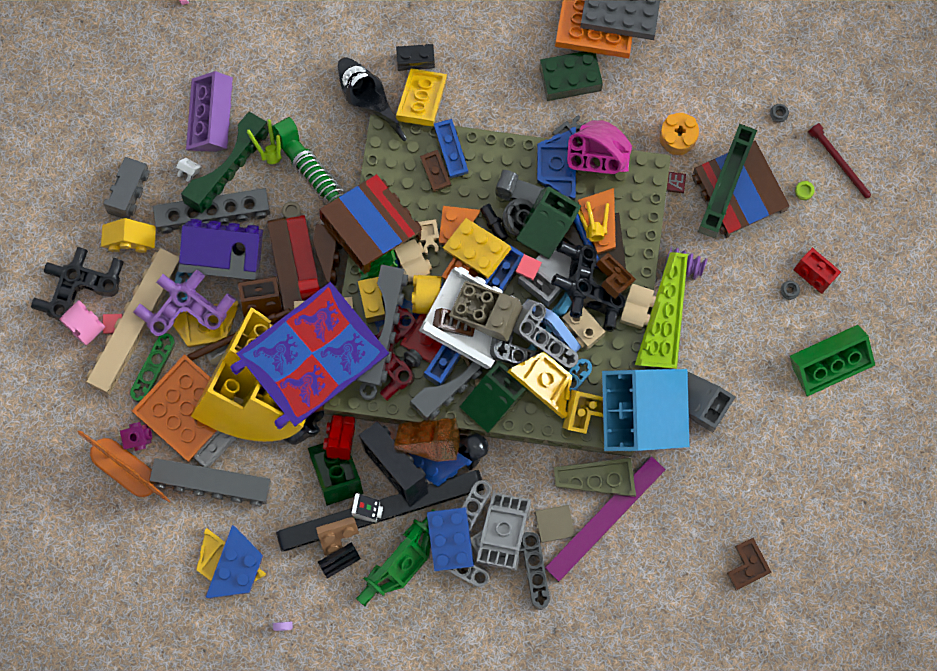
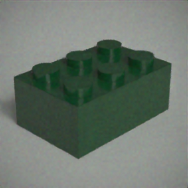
[539,51,603,101]

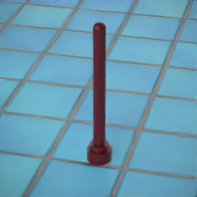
[808,123,871,198]

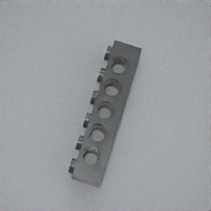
[153,188,270,234]

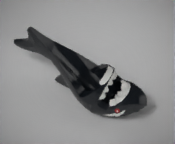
[337,57,407,141]

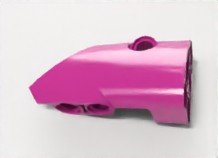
[567,120,632,174]

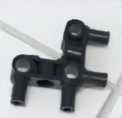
[551,240,625,332]
[31,247,124,321]

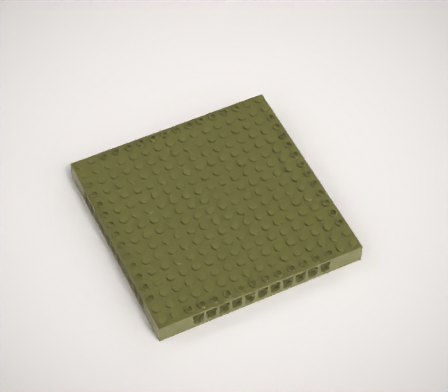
[324,114,671,457]

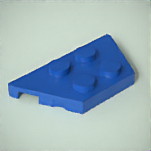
[537,127,576,200]
[409,426,472,486]
[206,525,263,599]

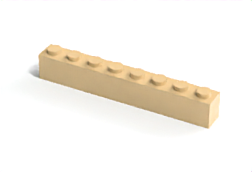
[86,248,179,395]

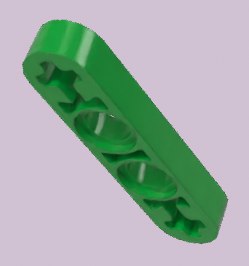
[130,333,175,402]

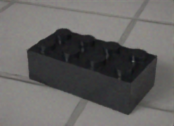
[359,421,428,506]

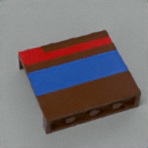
[692,140,790,238]
[319,174,422,274]

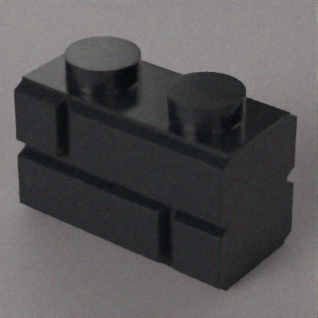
[396,44,435,71]

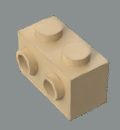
[562,307,606,350]

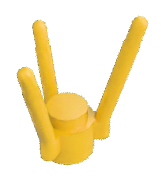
[578,201,609,242]

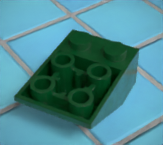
[516,186,581,259]
[459,361,528,433]

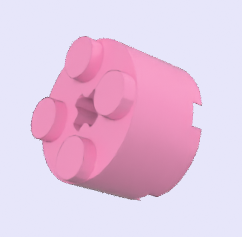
[59,300,105,346]

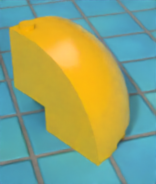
[191,307,306,442]

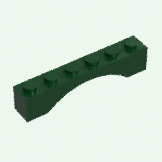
[181,112,269,214]
[698,123,757,239]

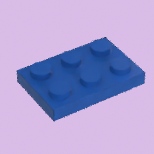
[427,507,474,571]

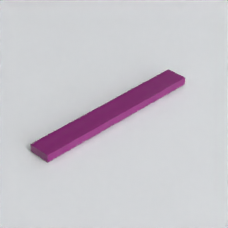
[545,456,666,582]

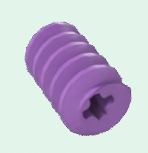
[665,247,708,280]

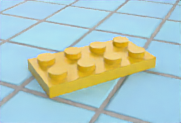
[396,69,447,127]

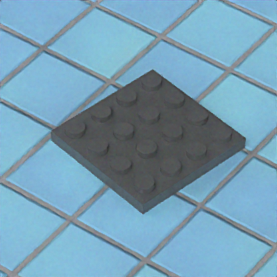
[580,0,660,40]

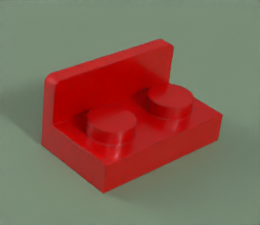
[793,247,841,294]

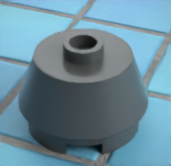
[502,199,533,236]

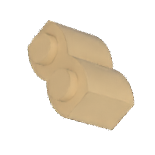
[394,239,432,285]
[619,284,656,329]

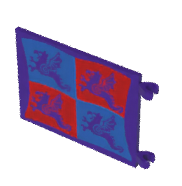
[230,282,389,429]

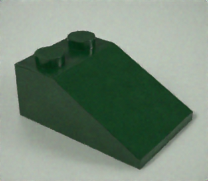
[308,443,364,506]

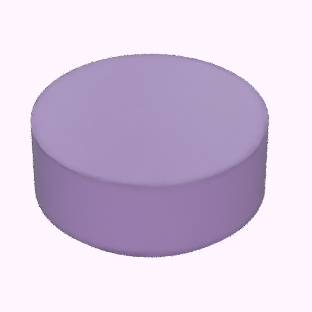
[273,621,293,631]

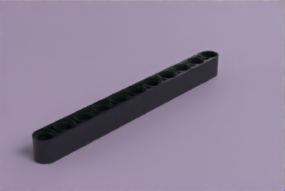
[276,470,485,552]

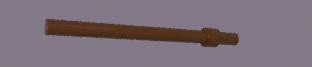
[187,308,291,361]

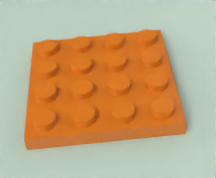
[555,0,632,59]
[132,354,217,462]

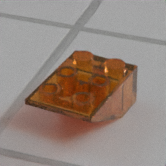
[394,418,460,462]

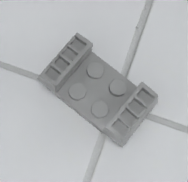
[476,492,531,571]

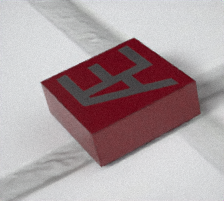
[666,172,686,194]

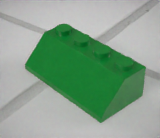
[790,325,875,397]

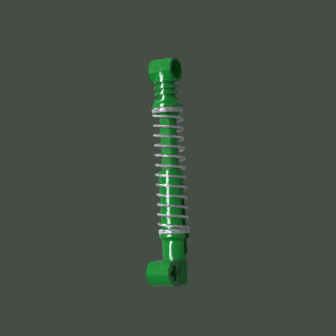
[272,117,345,205]

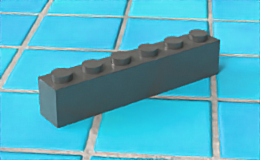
[150,458,271,507]

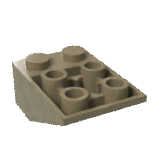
[449,281,523,342]

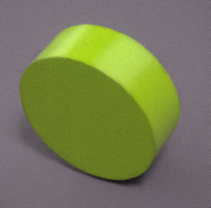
[795,181,815,200]

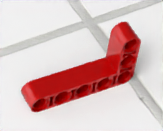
[286,215,320,301]

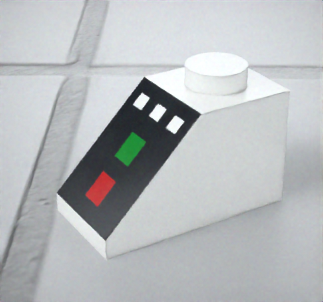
[352,493,383,523]

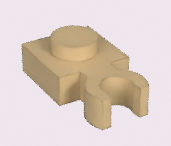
[419,219,439,255]

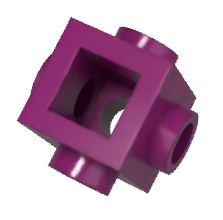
[120,422,152,451]

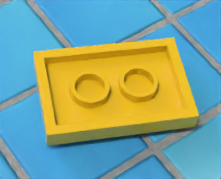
[443,218,512,278]

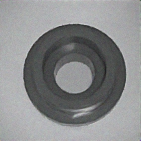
[770,104,789,122]
[781,281,800,300]
[404,349,422,367]

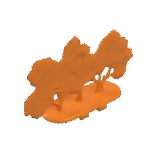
[78,431,171,503]

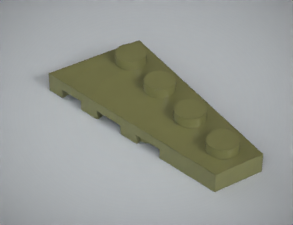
[554,458,636,497]

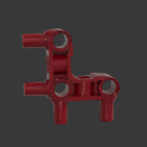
[375,303,417,401]

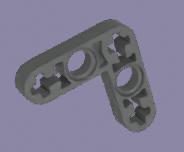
[490,331,539,366]

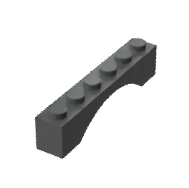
[356,264,408,386]
[410,341,505,421]

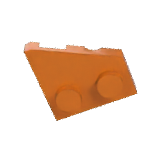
[439,206,480,245]

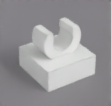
[176,158,202,182]

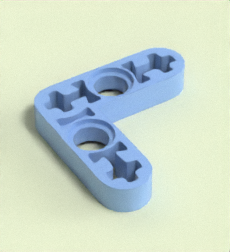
[525,299,581,352]

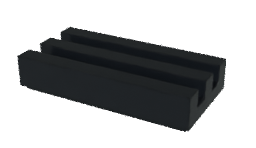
[318,542,361,579]

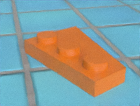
[578,188,616,255]

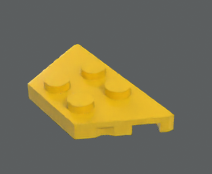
[173,301,239,347]
[507,352,572,419]
[196,528,266,582]

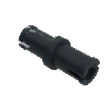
[480,204,509,241]

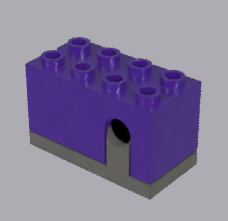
[178,219,263,280]

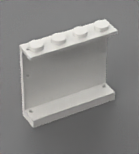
[419,267,520,369]

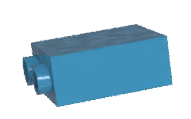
[602,369,690,451]

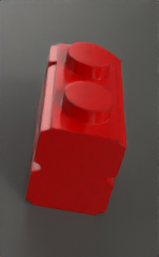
[323,415,355,460]

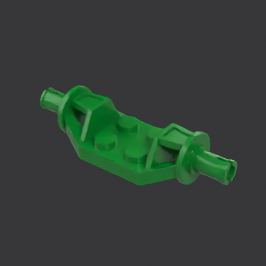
[355,509,435,607]

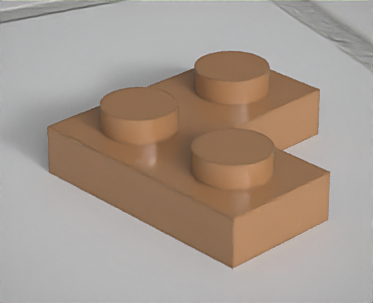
[316,516,359,556]

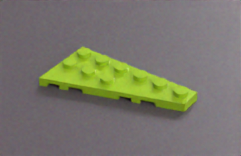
[635,252,688,369]

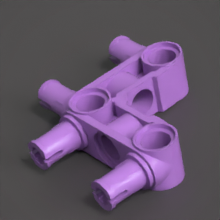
[133,270,236,336]

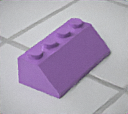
[186,71,233,152]

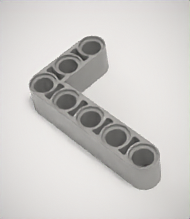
[447,480,492,587]

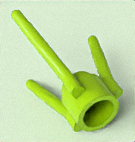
[247,119,282,164]

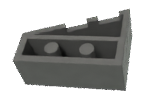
[103,157,150,219]

